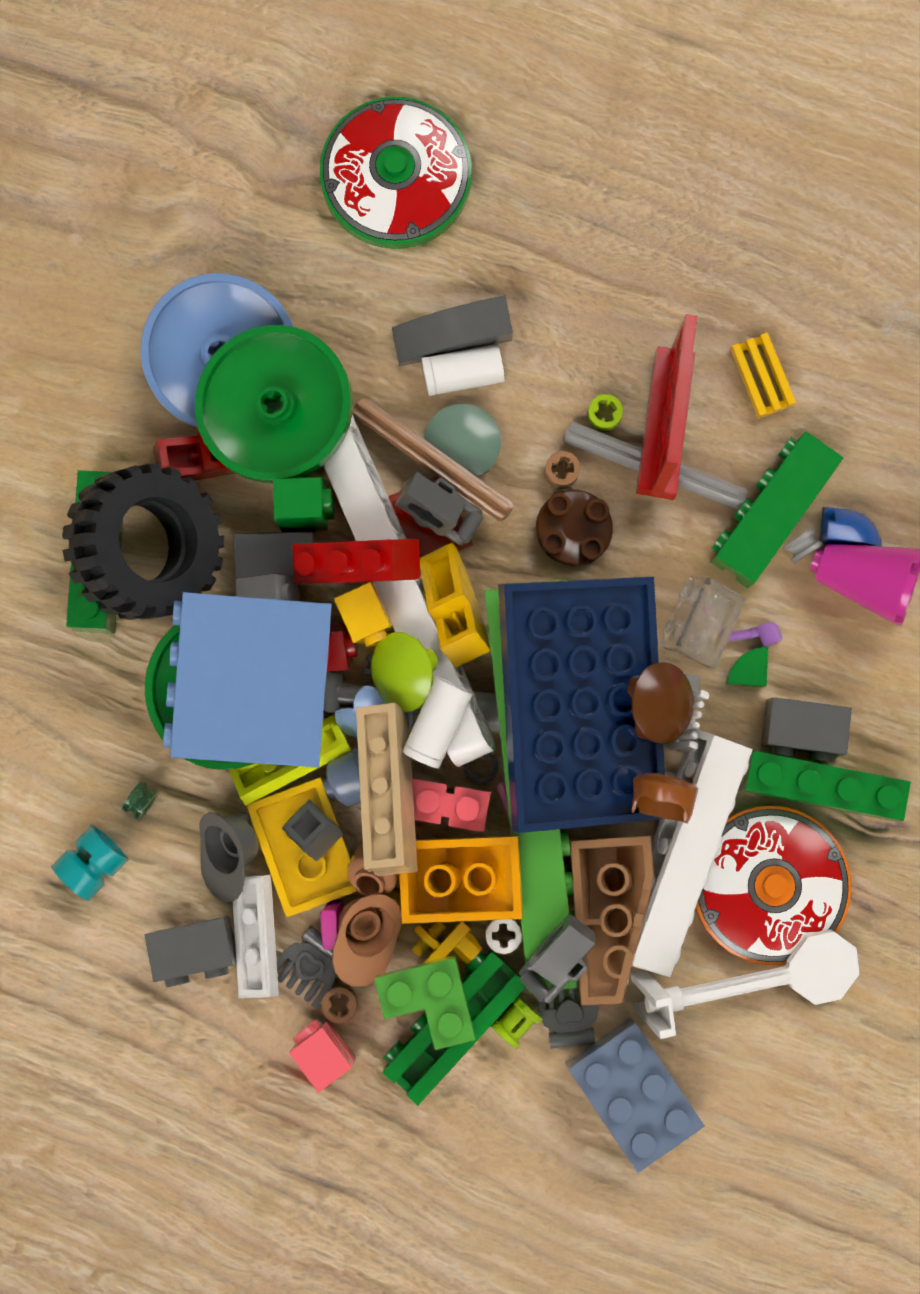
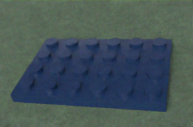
[498,577,665,833]

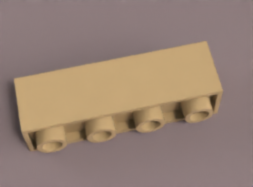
[356,703,418,876]

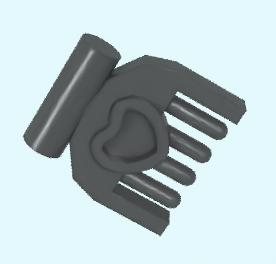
[277,926,336,1009]
[537,981,599,1049]

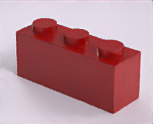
[292,539,421,584]

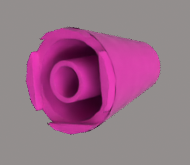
[810,543,920,626]

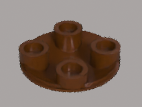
[536,490,613,566]
[628,662,694,744]

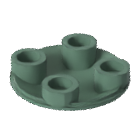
[424,404,501,477]

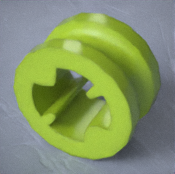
[587,394,623,432]

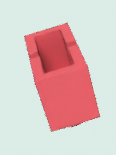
[412,779,491,832]
[289,1019,356,1093]

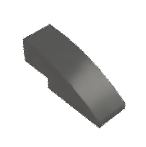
[392,295,513,366]

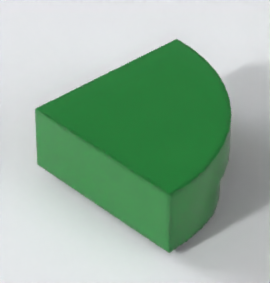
[726,647,768,687]

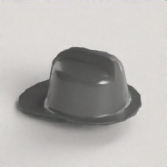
[199,812,259,903]

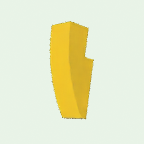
[420,542,491,668]

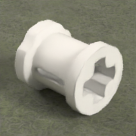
[485,919,522,954]

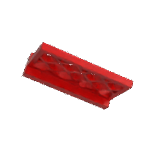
[636,314,698,500]

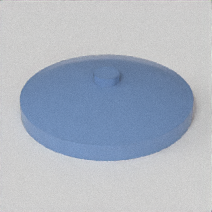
[141,273,293,428]

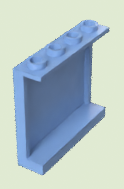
[163,592,332,768]

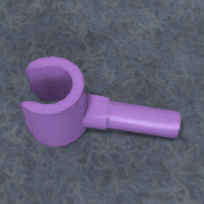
[725,622,782,647]

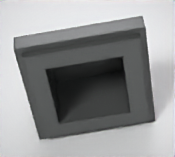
[282,799,343,861]

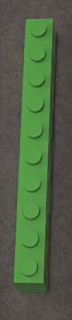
[484,589,577,993]

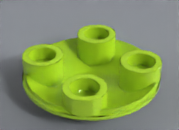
[371,632,438,712]

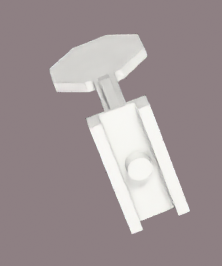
[631,929,859,1039]

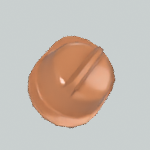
[332,893,402,987]

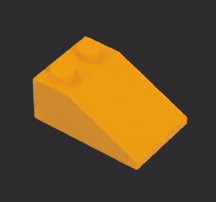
[399,836,523,924]

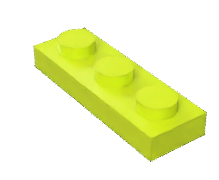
[229,715,351,806]

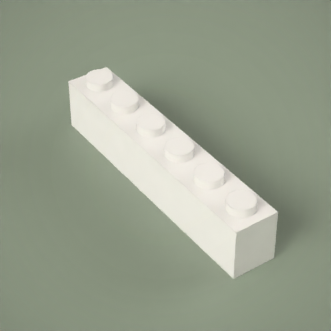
[633,729,753,977]

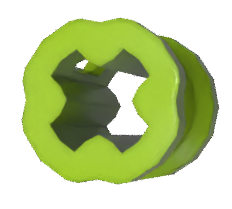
[491,996,543,1049]

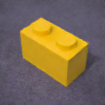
[334,582,394,647]

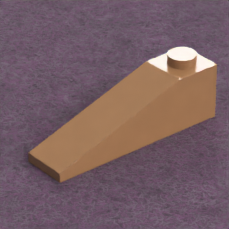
[570,836,655,1006]

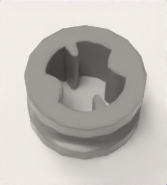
[783,528,823,564]

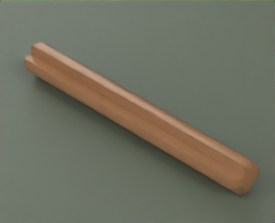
[352,398,513,521]

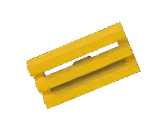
[730,332,796,419]

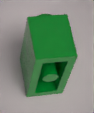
[273,477,335,532]

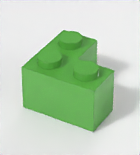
[374,955,475,1050]

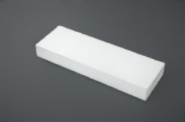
[232,875,279,998]

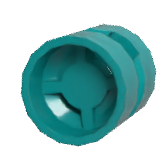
[51,825,128,901]

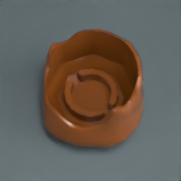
[632,773,698,824]

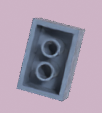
[565,1018,705,1173]

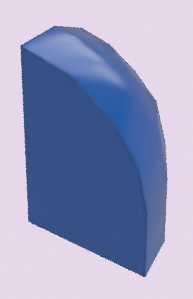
[820,507,882,546]

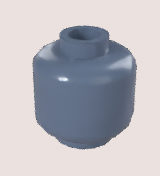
[323,748,361,807]

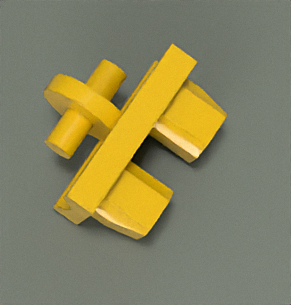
[411,921,482,964]

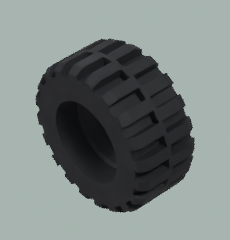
[62,464,225,620]

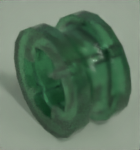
[122,781,159,821]

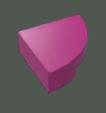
[320,900,343,950]

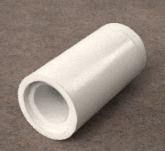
[421,344,505,396]
[402,677,473,768]

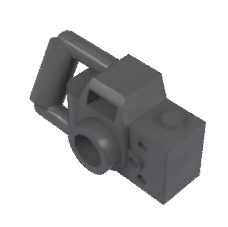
[395,471,483,546]
[519,914,595,1003]

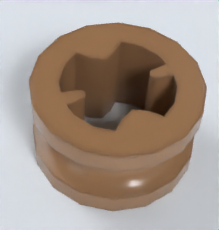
[545,451,580,489]
[321,985,358,1024]

